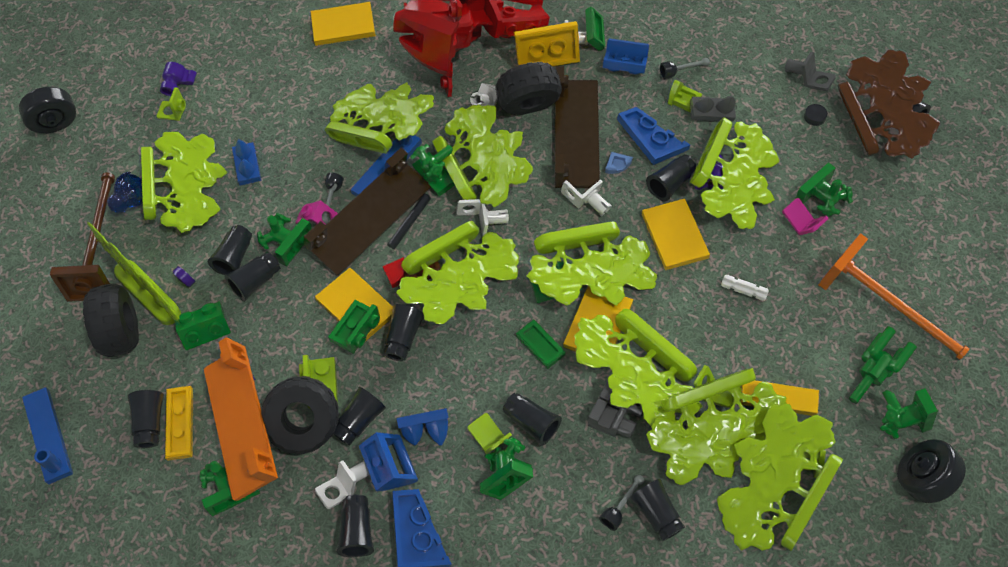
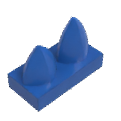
[232,139,262,186]
[397,408,449,446]

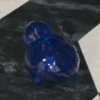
[107,172,143,213]

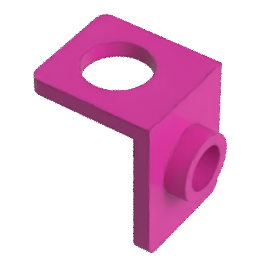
[782,198,829,235]
[295,200,338,225]

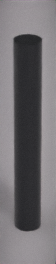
[387,193,431,250]

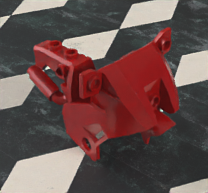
[393,0,550,97]

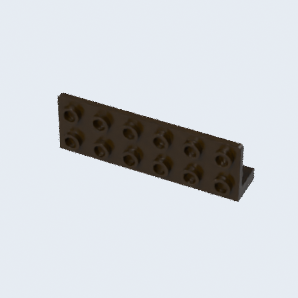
[555,66,600,188]
[304,147,431,276]

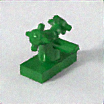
[410,144,455,197]
[795,162,853,217]
[257,213,312,267]
[880,388,938,439]
[480,437,533,500]
[200,461,261,517]

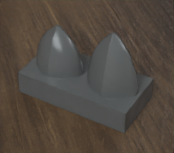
[690,95,736,121]

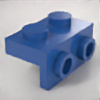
[603,39,649,75]

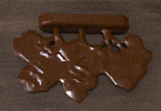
[837,50,940,159]

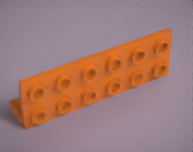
[204,337,278,501]

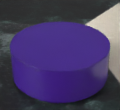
[172,266,196,287]

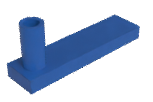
[351,135,422,196]
[22,387,73,485]

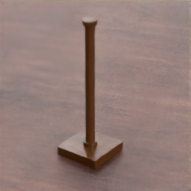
[50,172,115,302]

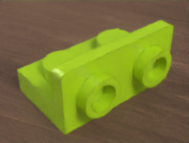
[299,355,338,409]

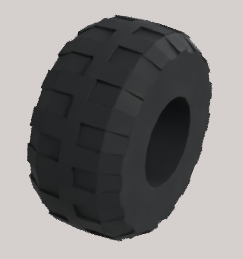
[495,62,562,115]
[83,283,139,357]
[261,376,339,454]

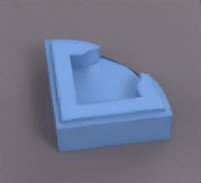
[605,152,633,174]

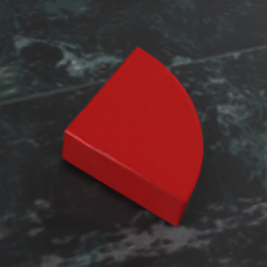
[382,257,405,288]

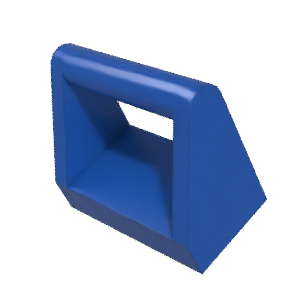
[359,432,418,491]

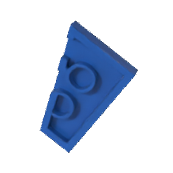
[617,107,690,165]
[392,489,452,567]

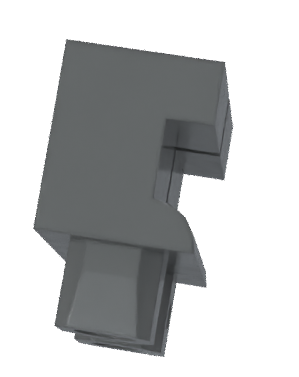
[588,381,643,438]

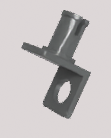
[785,52,836,91]

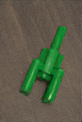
[849,326,917,404]

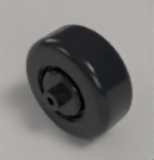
[19,87,76,134]
[897,439,966,503]

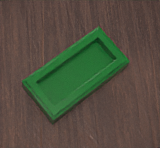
[585,7,605,51]
[516,320,566,369]

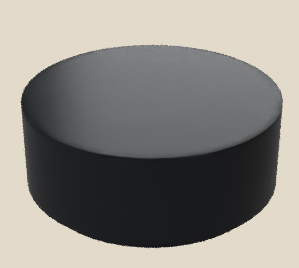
[804,104,828,126]

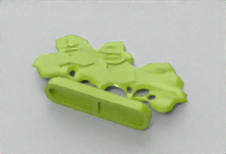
[325,83,434,154]
[432,104,533,207]
[690,117,780,229]
[141,132,227,233]
[396,221,519,324]
[87,222,181,325]
[526,222,657,306]
[574,309,702,427]
[646,367,787,485]
[717,404,844,551]

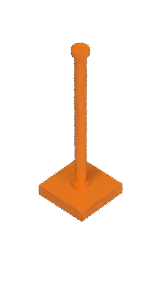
[818,233,970,360]

